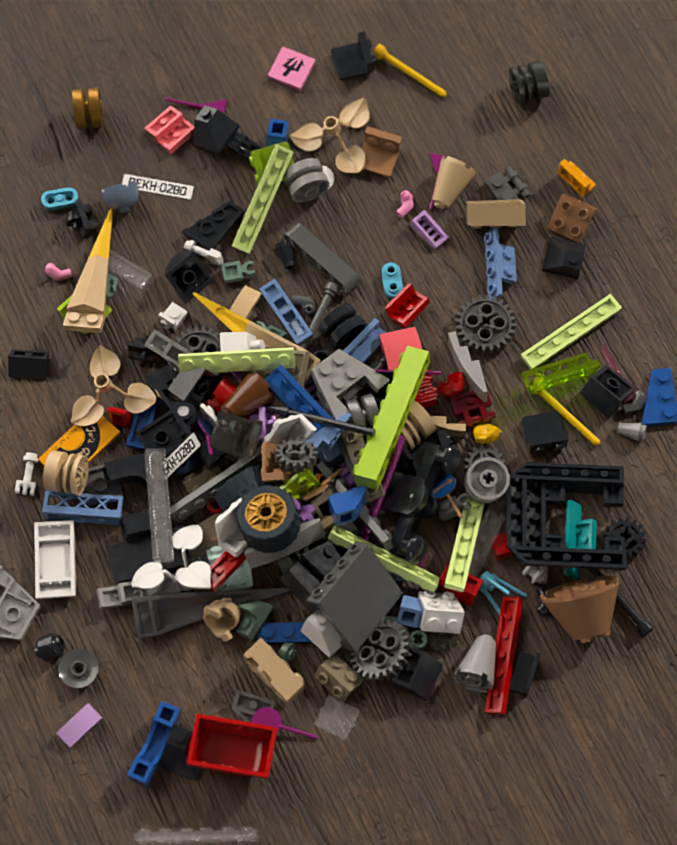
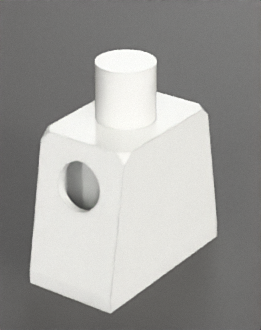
[220,332,265,352]

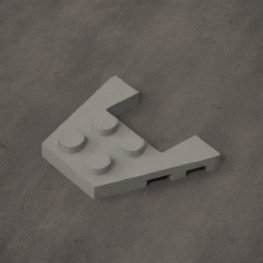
[310,349,390,419]
[0,565,41,641]

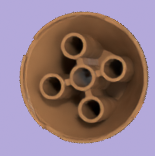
[540,576,619,643]

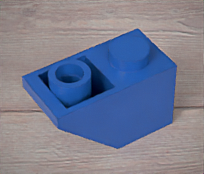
[266,118,289,147]
[328,486,367,526]

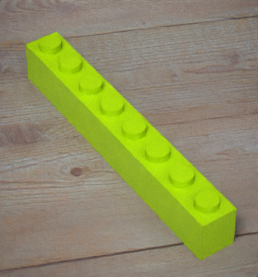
[352,346,430,490]

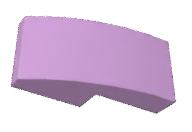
[57,703,102,748]

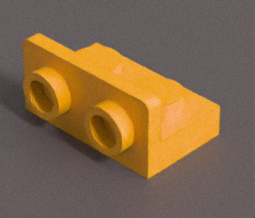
[557,159,596,197]

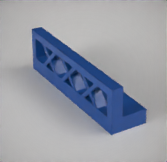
[265,364,332,433]

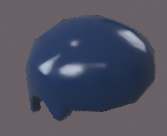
[173,452,198,476]

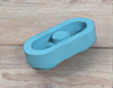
[41,188,79,210]
[382,263,403,300]

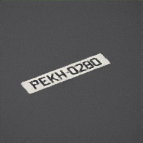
[122,174,194,199]
[155,432,201,483]

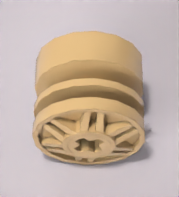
[400,400,436,451]
[43,451,89,496]

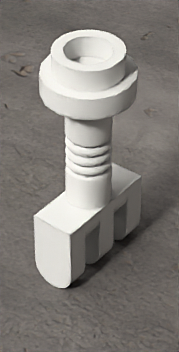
[184,240,224,266]
[15,452,39,496]

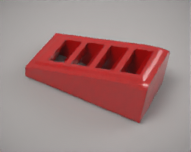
[107,407,133,428]

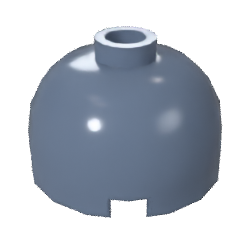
[101,182,139,213]

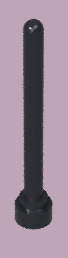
[588,568,654,638]

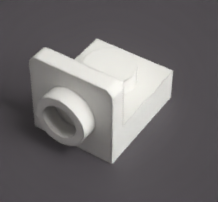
[158,302,188,331]

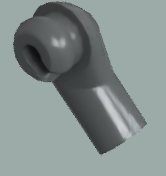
[292,295,316,315]
[622,390,646,414]

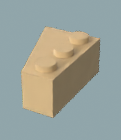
[466,199,526,229]
[244,638,304,705]

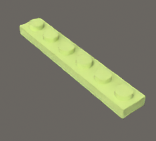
[232,144,294,254]
[520,294,622,371]
[178,347,295,373]
[444,499,485,592]
[328,524,439,592]

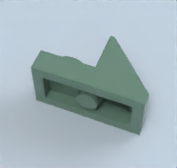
[236,600,273,639]

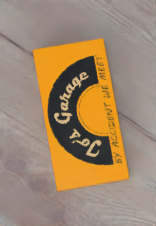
[39,416,121,466]

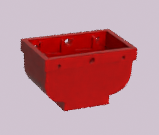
[187,713,278,779]

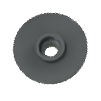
[58,649,99,689]

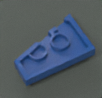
[641,368,677,426]

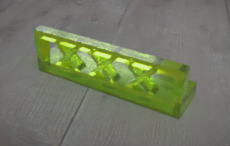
[520,352,601,395]

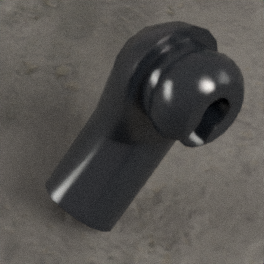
[535,585,550,615]

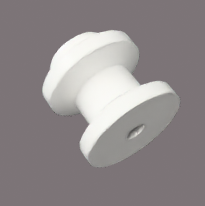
[522,566,547,584]

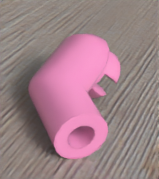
[396,191,414,218]
[45,263,72,281]

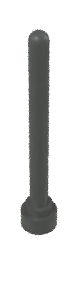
[300,282,340,349]

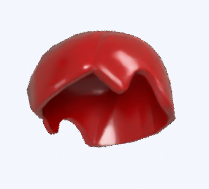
[437,371,466,397]

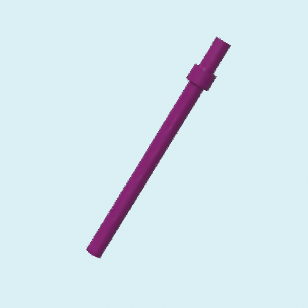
[361,436,407,541]

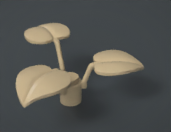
[290,98,370,174]
[71,345,157,426]

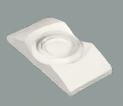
[34,520,76,599]

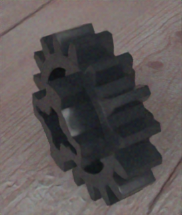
[603,517,647,559]

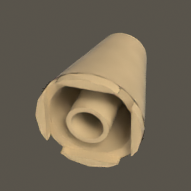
[432,156,476,210]

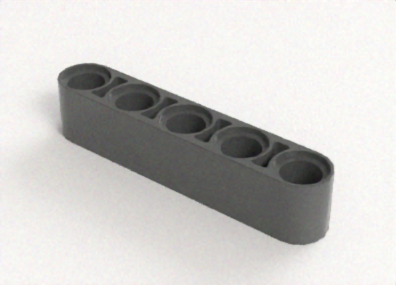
[283,222,362,294]

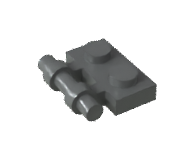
[484,166,531,200]

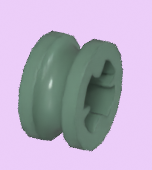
[409,630,427,650]

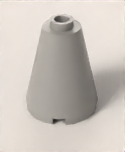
[454,634,496,693]

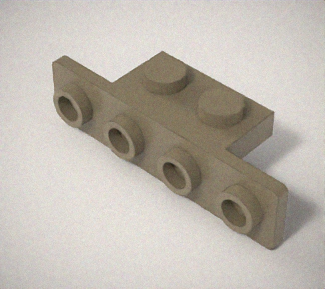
[341,430,386,503]

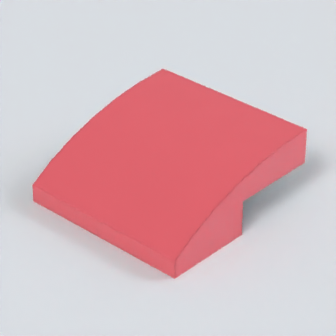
[144,106,194,154]
[378,327,422,370]

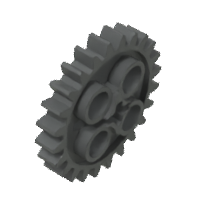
[455,294,516,354]
[175,326,224,376]
[350,620,412,682]

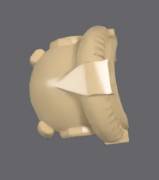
[203,598,240,641]

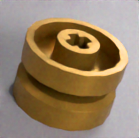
[72,87,103,130]

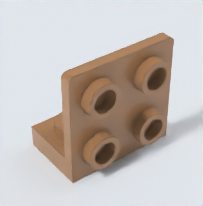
[362,127,402,178]
[547,193,598,243]
[261,442,296,486]

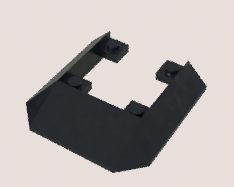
[507,462,627,570]

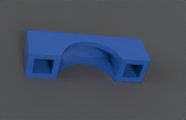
[127,701,182,788]

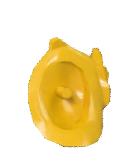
[473,422,502,445]

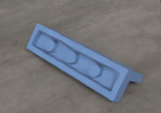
[343,318,386,363]
[42,491,123,525]

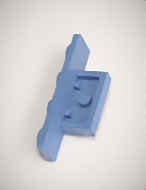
[484,227,517,300]

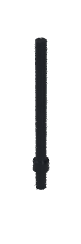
[267,404,376,437]

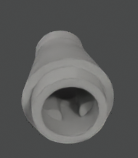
[617,423,647,442]

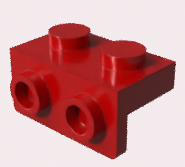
[385,283,430,328]

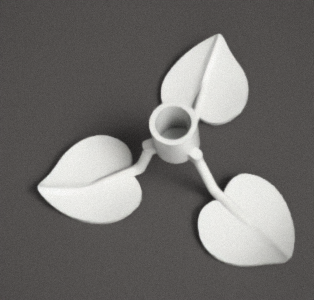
[131,525,211,591]

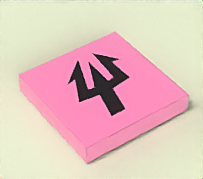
[268,47,315,91]

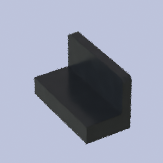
[8,349,49,380]
[509,651,540,696]

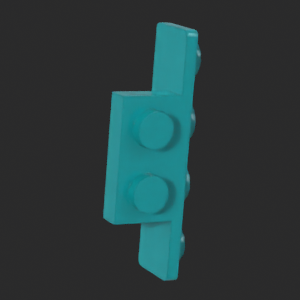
[563,500,597,580]

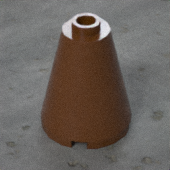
[221,372,275,422]

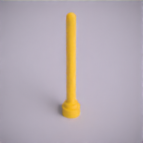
[373,44,447,98]
[527,377,600,446]

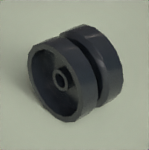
[318,303,367,351]

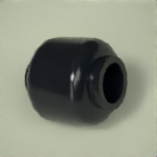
[34,633,66,662]

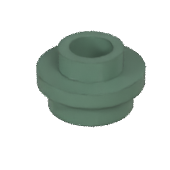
[279,642,296,662]

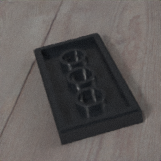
[106,526,190,585]

